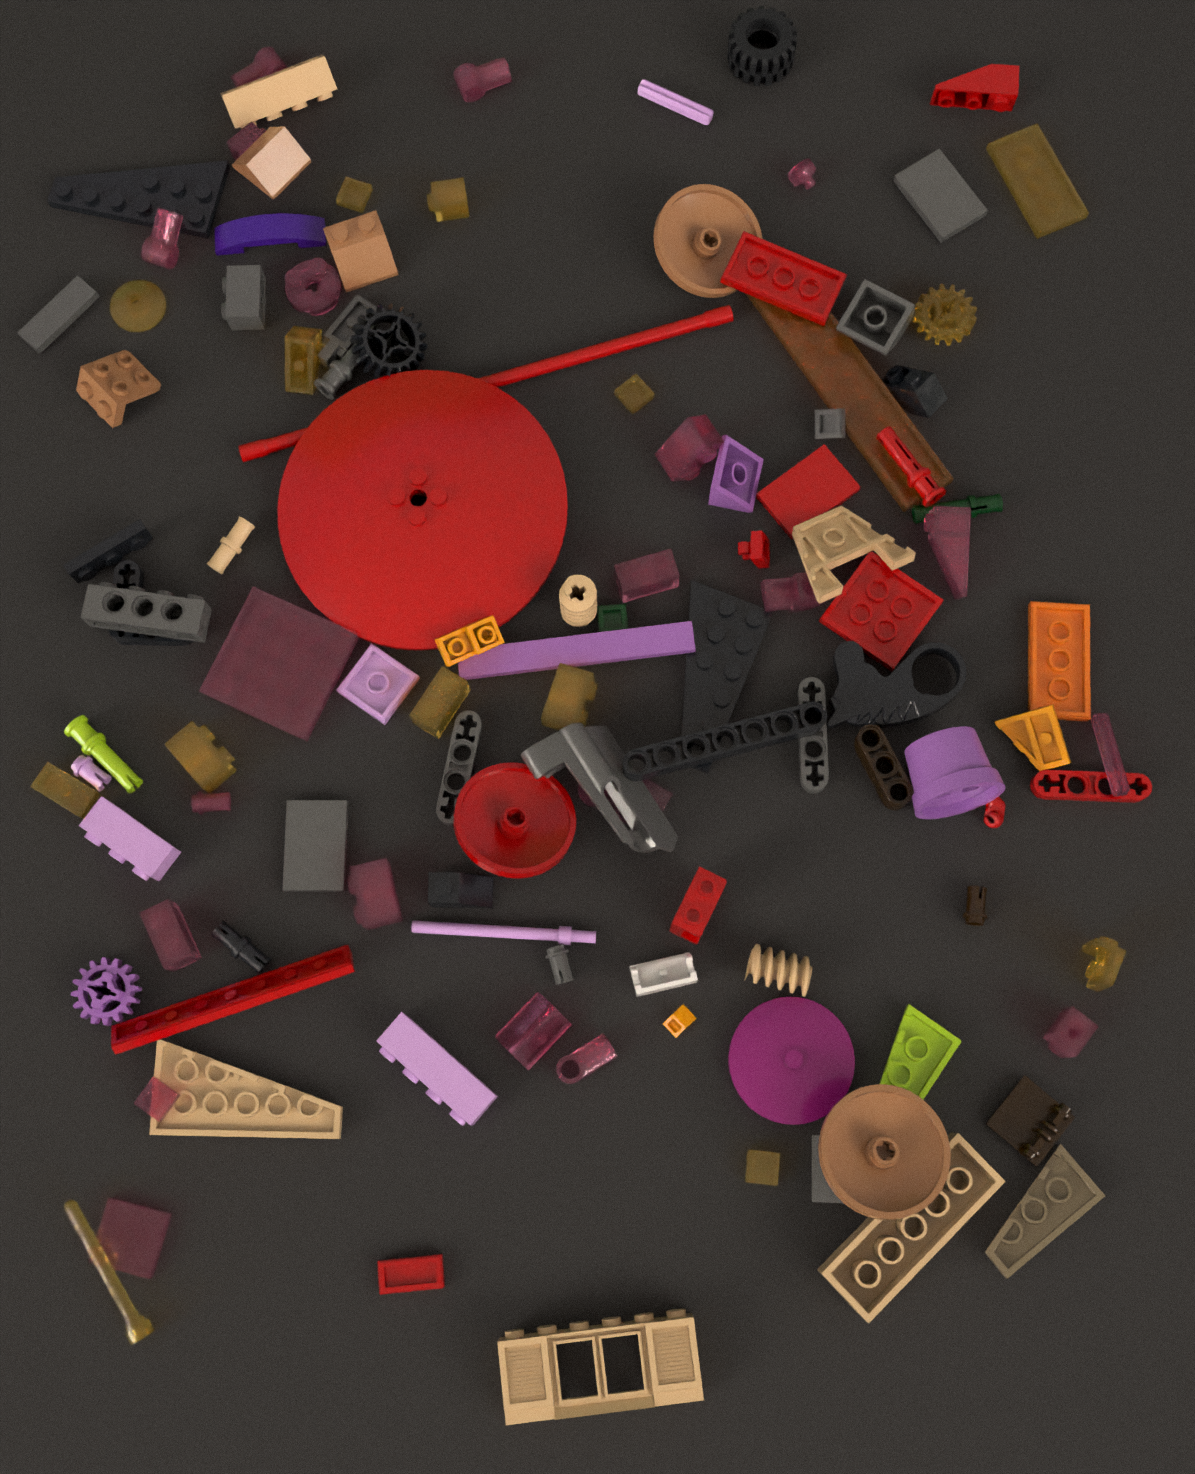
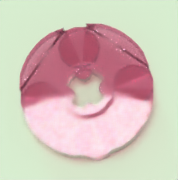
[285,257,342,316]

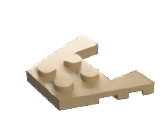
[792,506,916,604]

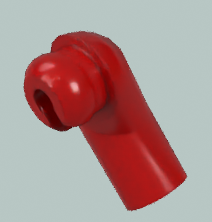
[984,797,1006,828]

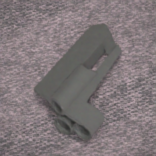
[520,723,678,853]

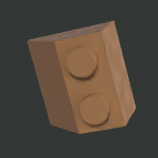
[323,210,399,293]

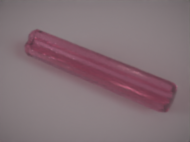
[1091,713,1130,797]

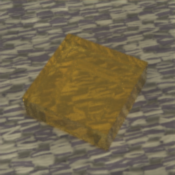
[336,177,373,213]
[614,374,655,415]
[745,1149,780,1186]

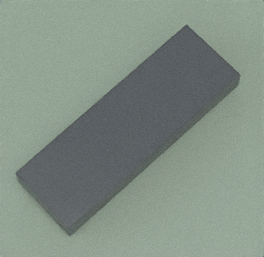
[17,275,100,354]

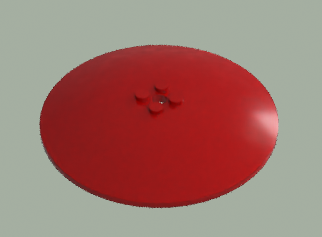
[277,370,568,650]

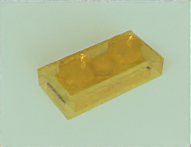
[30,762,100,819]

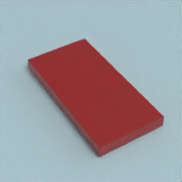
[720,231,847,326]

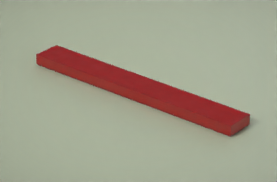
[111,945,355,1055]

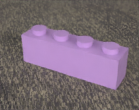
[377,1012,498,1126]

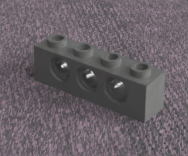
[80,582,212,643]

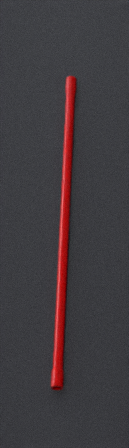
[238,305,734,462]

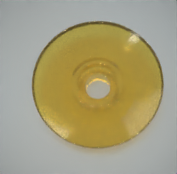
[110,280,166,332]

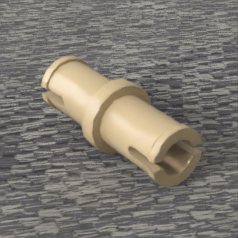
[207,517,255,575]

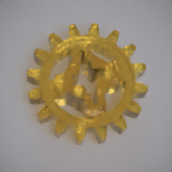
[913,284,977,346]

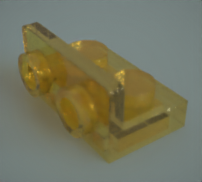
[1080,936,1126,992]

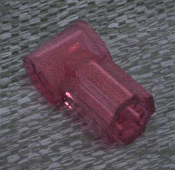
[231,47,288,87]
[453,57,512,102]
[141,208,183,270]
[556,1033,618,1085]

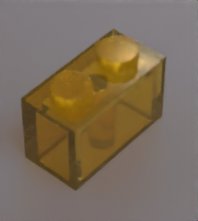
[541,663,598,731]
[409,666,470,739]
[164,721,237,794]

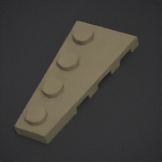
[984,1144,1105,1279]

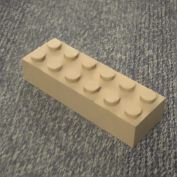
[817,1133,1006,1323]

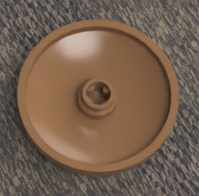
[653,184,763,298]
[818,1084,951,1220]

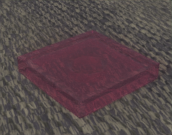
[89,1197,172,1279]

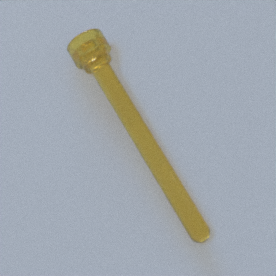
[64,1200,155,1345]

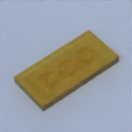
[986,123,1089,239]

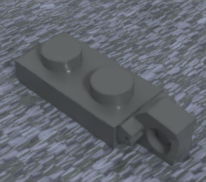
[317,295,377,369]

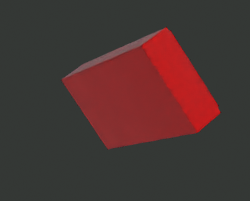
[377,1254,445,1295]

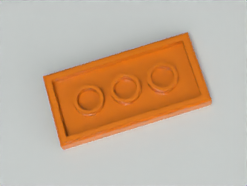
[1028,601,1091,721]

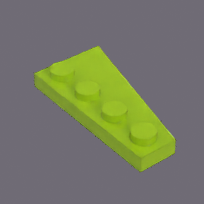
[879,1004,961,1100]

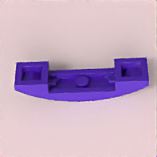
[214,213,327,256]

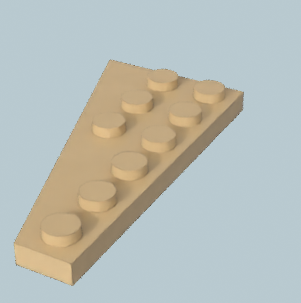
[149,1039,343,1139]

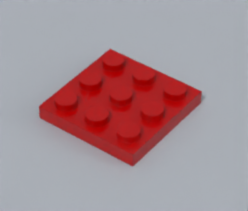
[819,551,944,672]

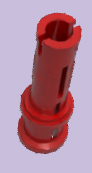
[876,426,946,508]

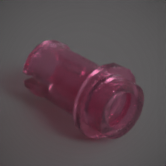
[191,791,231,815]

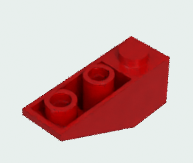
[930,64,1019,112]

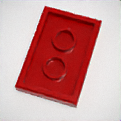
[756,444,861,540]

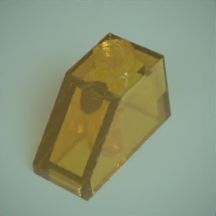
[285,326,322,395]

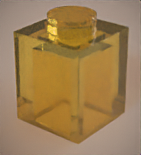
[427,177,470,222]

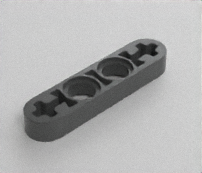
[797,677,829,794]
[436,710,483,826]

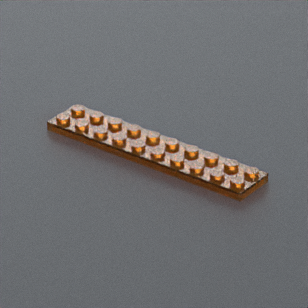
[745,293,954,512]

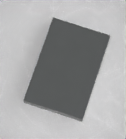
[893,148,988,243]
[282,800,349,892]

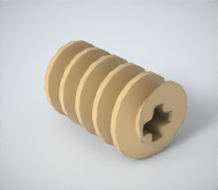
[559,575,597,627]
[744,944,813,997]

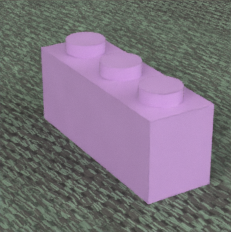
[79,796,181,881]

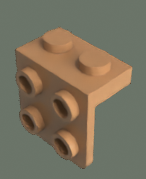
[76,350,161,428]

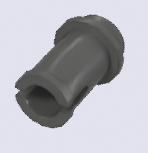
[545,944,574,985]

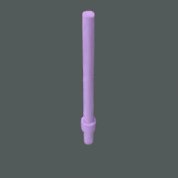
[412,920,596,945]

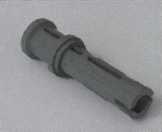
[314,325,382,400]

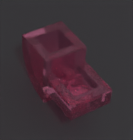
[760,572,826,613]

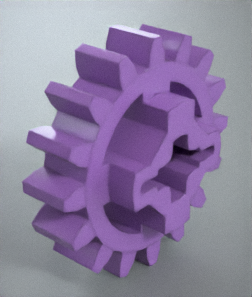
[71,957,142,1026]

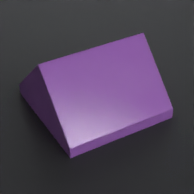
[708,435,764,513]

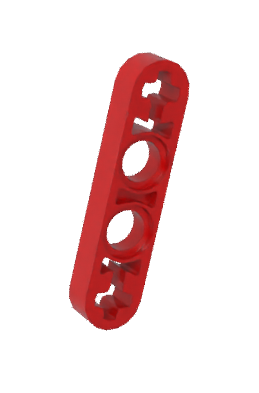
[1030,770,1152,803]

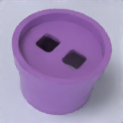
[904,726,1006,819]

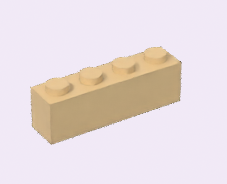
[220,54,337,131]

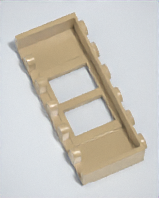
[497,1308,704,1425]

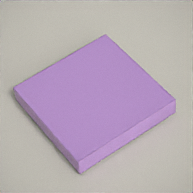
[336,643,420,725]

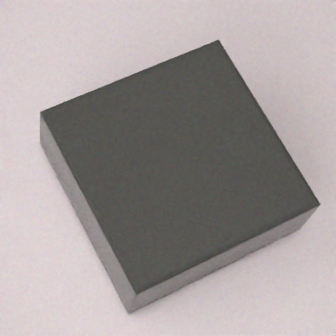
[815,408,845,439]

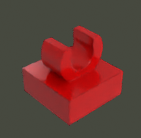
[738,530,770,569]

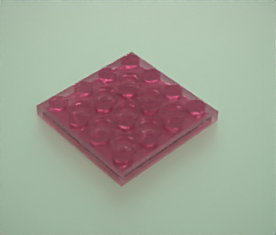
[199,587,359,742]

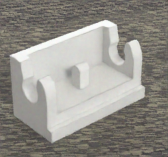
[629,952,698,997]

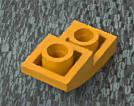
[434,615,505,667]

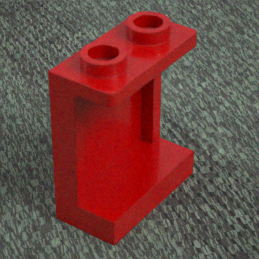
[669,866,727,945]

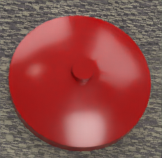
[453,762,576,878]

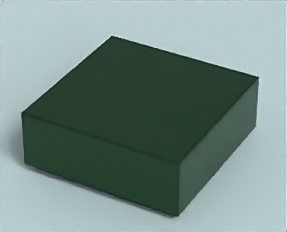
[597,603,628,632]

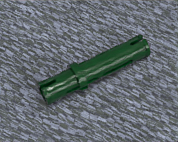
[912,493,1003,524]

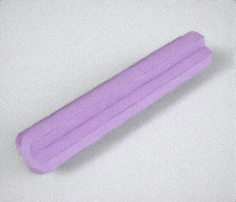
[638,79,714,125]

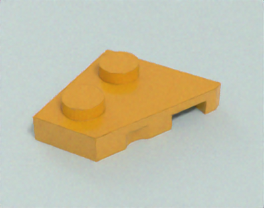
[995,705,1071,771]

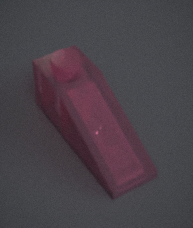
[924,506,971,600]

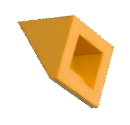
[663,1004,697,1038]

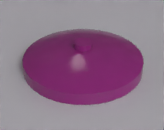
[728,997,855,1125]

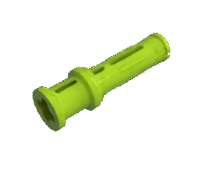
[64,715,143,794]

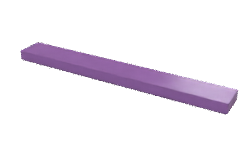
[458,621,696,681]

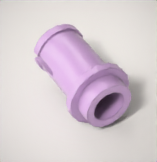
[71,755,112,791]

